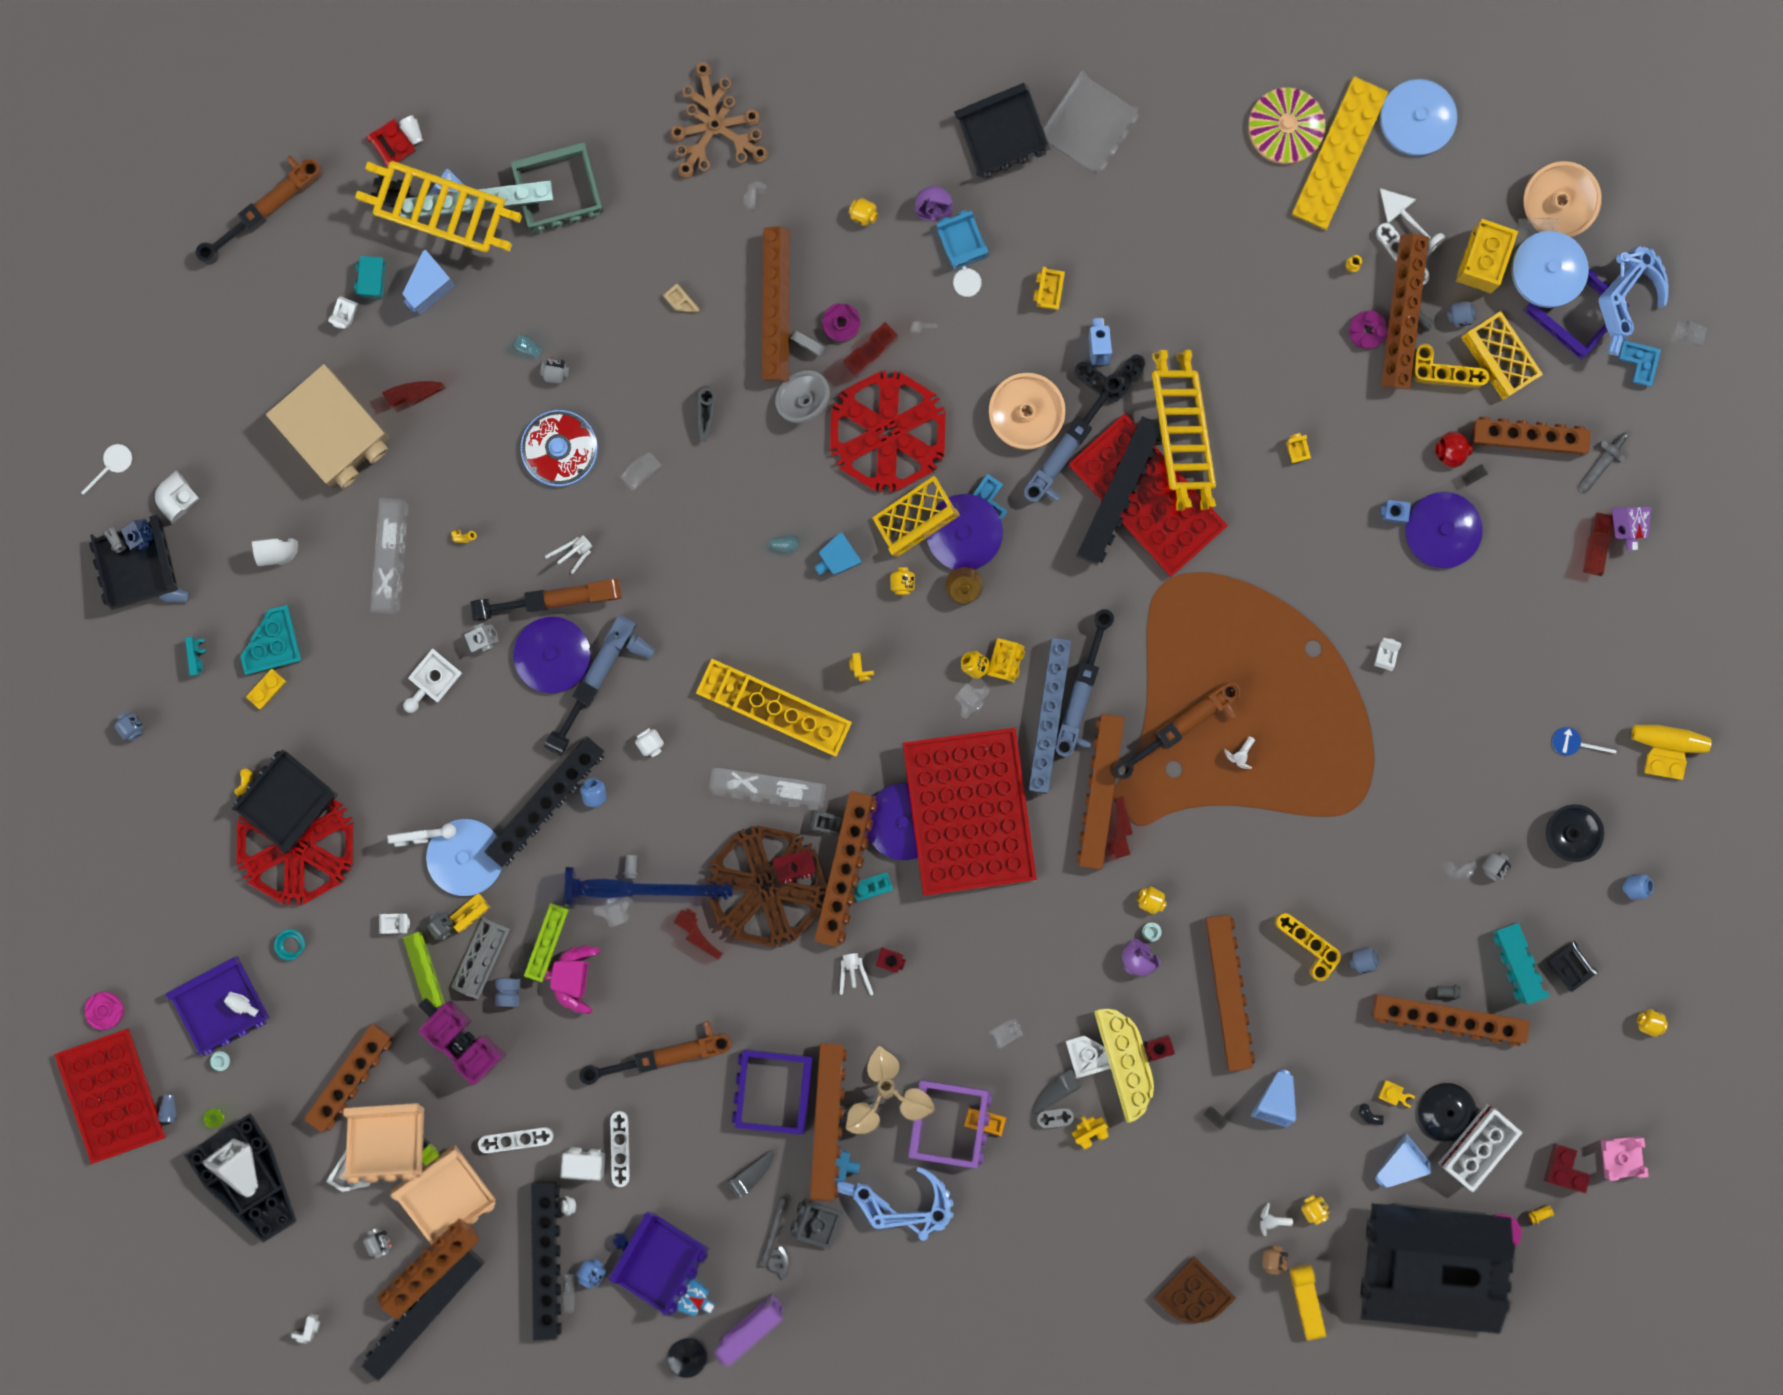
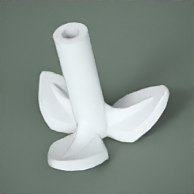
[1224,736,1255,769]
[1260,1203,1293,1236]

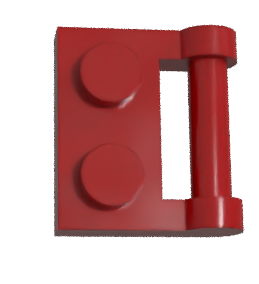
[366,119,416,168]

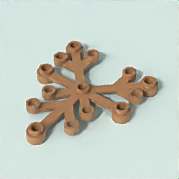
[670,62,768,179]

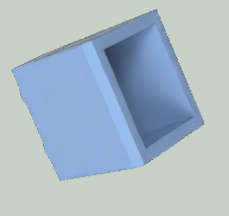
[402,250,455,315]

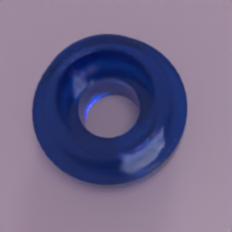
[613,1232,628,1251]

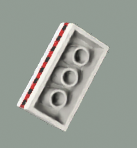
[1438,1104,1522,1192]

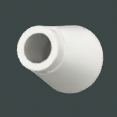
[399,115,423,145]

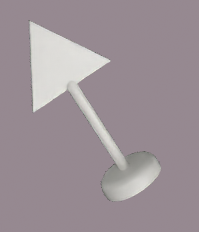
[1380,188,1446,256]

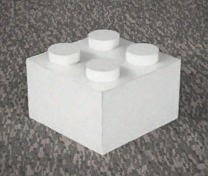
[561,1147,605,1180]

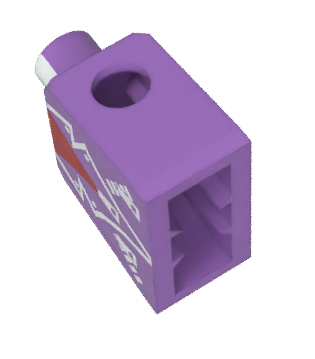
[1612,507,1651,550]

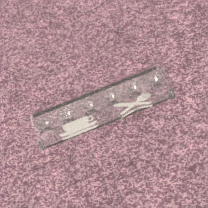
[370,498,408,615]
[709,767,827,811]

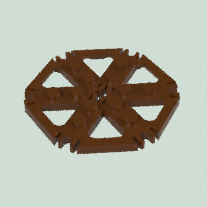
[705,825,827,948]

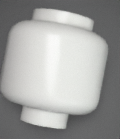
[635,728,664,757]

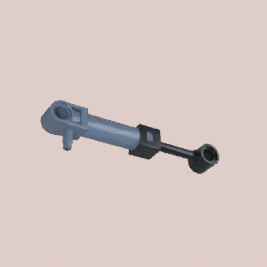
[1024,374,1123,502]
[1055,609,1114,757]
[544,614,637,757]

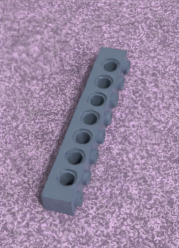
[1028,638,1071,793]

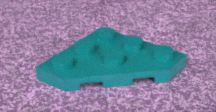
[240,605,302,675]

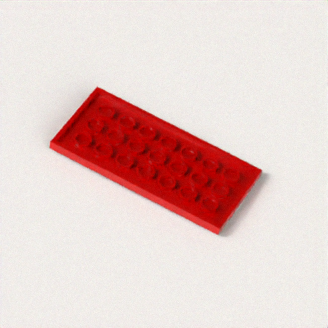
[1068,413,1228,577]

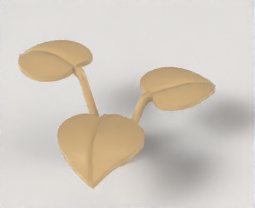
[846,1046,935,1134]

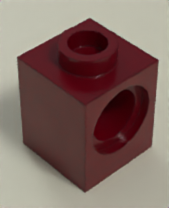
[875,947,906,973]
[1144,1035,1175,1061]

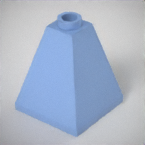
[1251,1069,1296,1128]
[1375,1133,1431,1188]

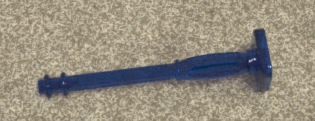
[564,867,733,909]

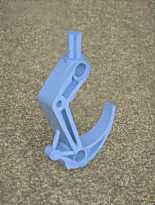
[1599,246,1668,356]
[837,1167,954,1241]

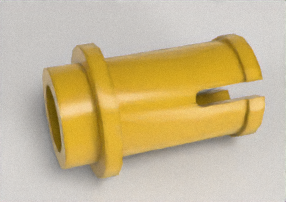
[1346,255,1362,272]
[1528,1204,1554,1225]

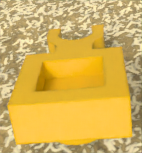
[1378,1080,1415,1108]

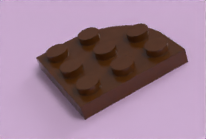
[1154,1256,1236,1323]

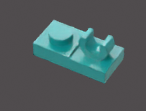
[185,637,207,677]
[854,872,893,902]

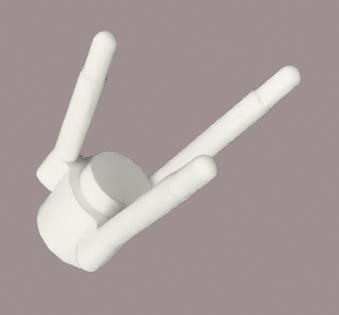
[545,535,593,574]
[839,953,873,996]

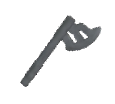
[760,1198,789,1280]

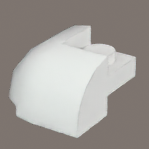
[155,470,200,524]
[252,538,298,566]

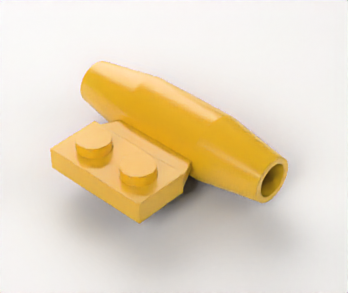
[1631,724,1712,780]

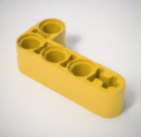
[1412,344,1489,388]
[1275,913,1341,981]
[1289,1263,1326,1341]

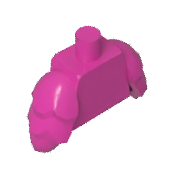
[544,945,601,1014]

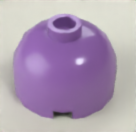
[915,185,953,221]
[1122,939,1160,977]

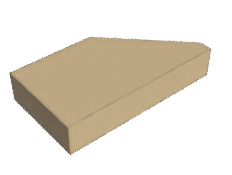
[663,283,700,313]

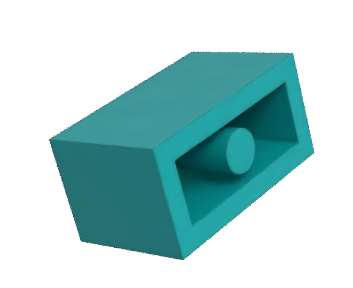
[354,256,386,299]

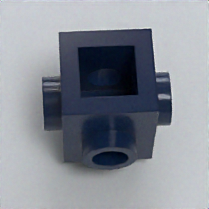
[120,519,154,551]

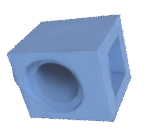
[1380,500,1411,524]

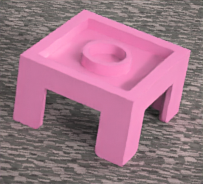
[1600,1136,1648,1181]

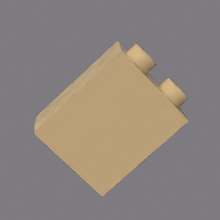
[266,364,390,489]

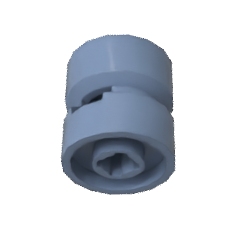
[494,978,521,1007]

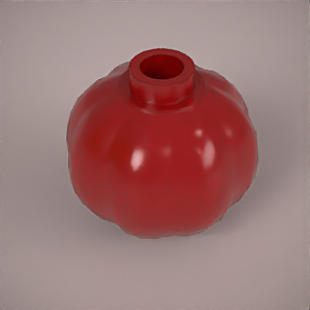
[1435,432,1473,468]

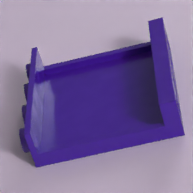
[166,957,270,1056]
[608,1212,709,1316]

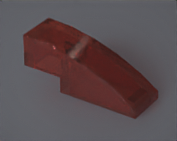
[382,381,446,408]

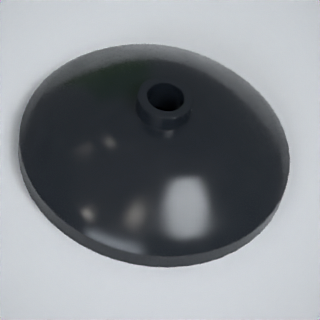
[1546,804,1604,862]
[1418,1083,1477,1141]

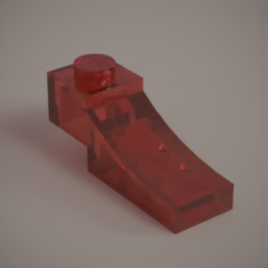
[1583,512,1614,576]
[1108,797,1133,859]
[673,908,723,960]

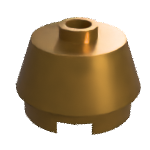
[945,567,983,604]

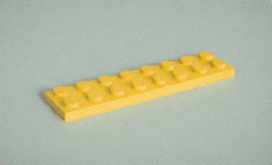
[1291,76,1388,230]

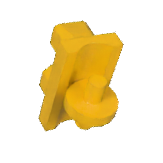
[1071,1115,1108,1149]

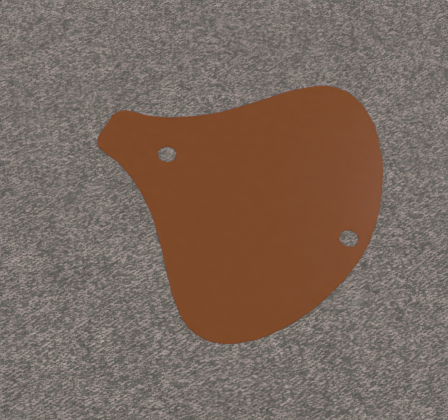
[1113,572,1375,826]

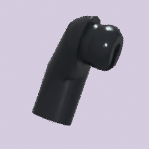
[1358,1103,1384,1125]

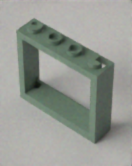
[511,142,604,233]

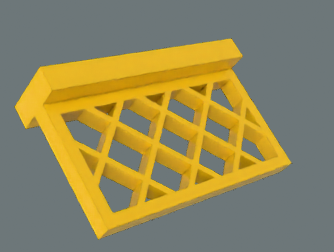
[1461,311,1543,400]
[872,476,960,557]

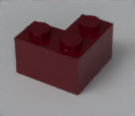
[1544,1143,1591,1194]

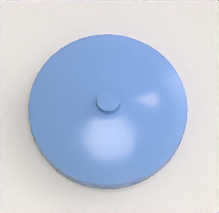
[1380,79,1457,156]
[1511,231,1589,308]
[426,819,503,896]

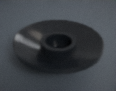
[667,1338,706,1378]

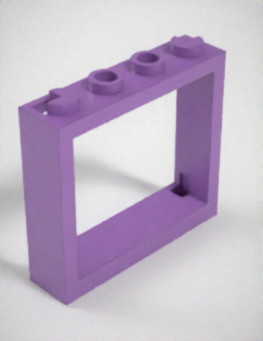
[909,1080,993,1169]
[715,1294,785,1367]

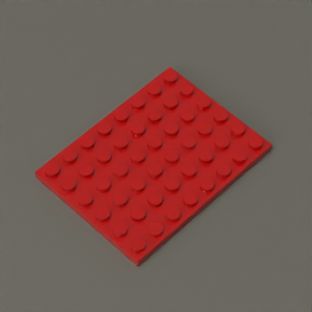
[902,727,1037,896]

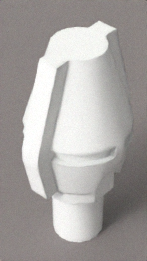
[224,992,258,1017]

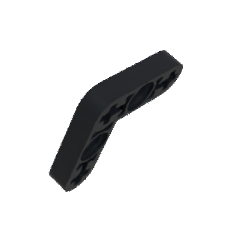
[1074,354,1145,403]

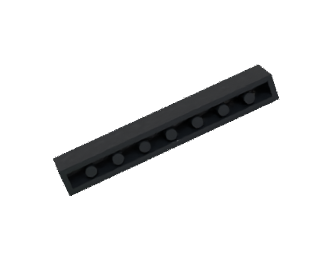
[1076,416,1162,566]
[361,1249,485,1381]

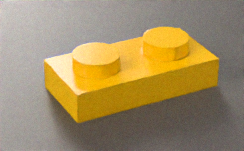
[246,669,287,710]

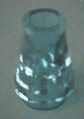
[513,334,542,358]
[769,534,798,553]

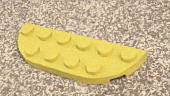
[1094,1009,1154,1123]

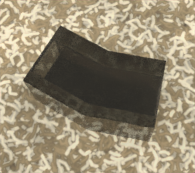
[1461,464,1488,487]
[516,943,534,969]
[1203,1106,1228,1131]

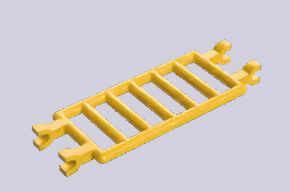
[355,161,522,253]
[1152,350,1216,511]

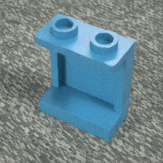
[936,210,989,270]

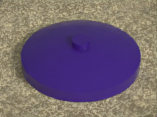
[1405,492,1483,569]
[927,494,1003,570]
[514,617,591,693]
[868,783,918,860]

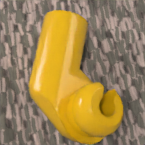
[451,529,477,543]

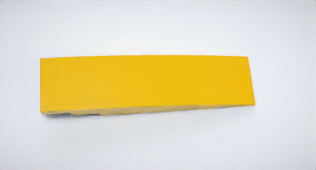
[696,658,852,757]

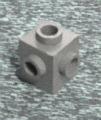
[464,623,499,652]

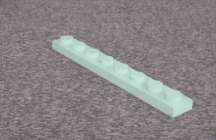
[400,181,553,219]

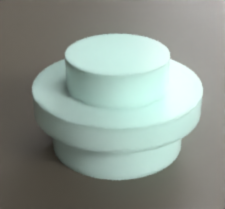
[1142,922,1162,942]
[210,1051,230,1071]

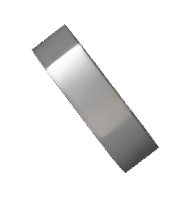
[789,330,825,357]
[1037,1108,1074,1128]

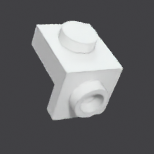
[328,296,358,329]
[1374,638,1401,671]
[379,914,410,933]
[291,1314,320,1343]

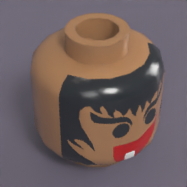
[1262,1245,1288,1275]

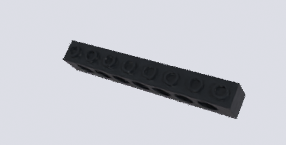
[484,736,605,867]
[531,1181,562,1340]

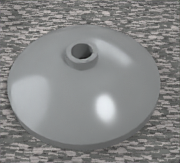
[775,370,830,423]

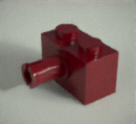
[773,849,816,884]

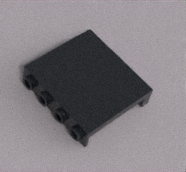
[954,83,1051,179]
[89,515,178,610]
[232,750,338,854]

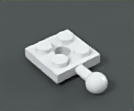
[403,649,463,713]
[388,823,456,847]

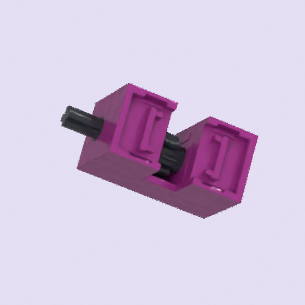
[418,998,506,1086]

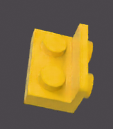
[987,638,1025,683]
[450,894,491,933]

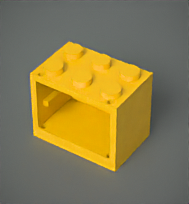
[1455,219,1518,294]

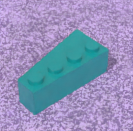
[1492,922,1550,1005]

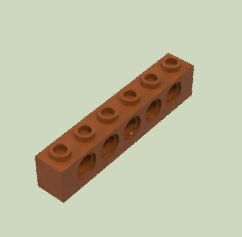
[1471,417,1591,455]
[303,1023,393,1133]
[377,1218,480,1319]

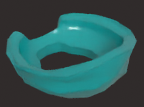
[274,929,305,961]

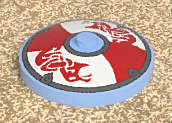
[521,410,598,487]

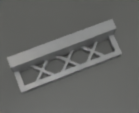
[451,917,510,999]

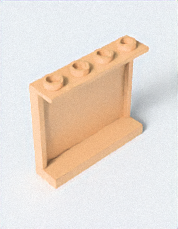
[341,1104,424,1184]
[391,1145,496,1246]

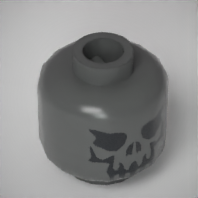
[427,911,455,941]

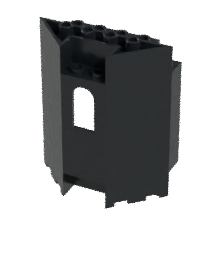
[1360,1203,1515,1334]

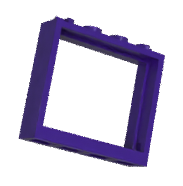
[1523,269,1629,360]
[732,1049,813,1135]

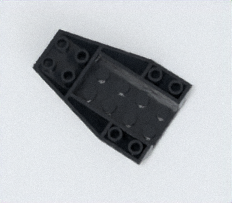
[184,1113,297,1243]

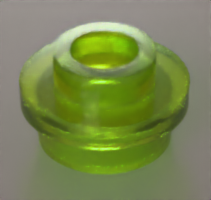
[204,1109,224,1128]

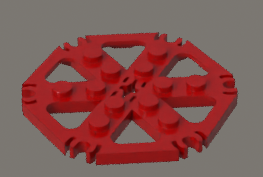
[830,370,946,493]
[236,799,354,905]

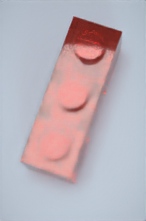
[843,322,898,378]

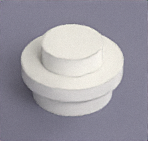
[560,1196,576,1216]

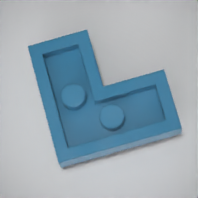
[1618,340,1661,387]
[973,474,1008,520]

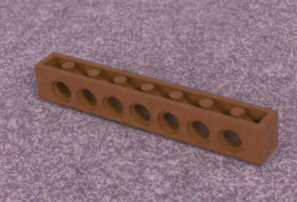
[1381,233,1429,390]
[814,791,878,947]
[1371,994,1530,1046]

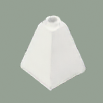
[202,1138,258,1197]

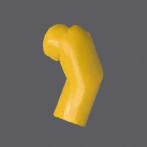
[234,768,253,797]

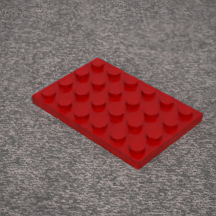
[54,1028,166,1164]

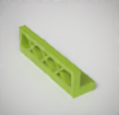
[524,903,569,982]
[403,931,445,1008]

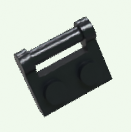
[1547,941,1598,992]

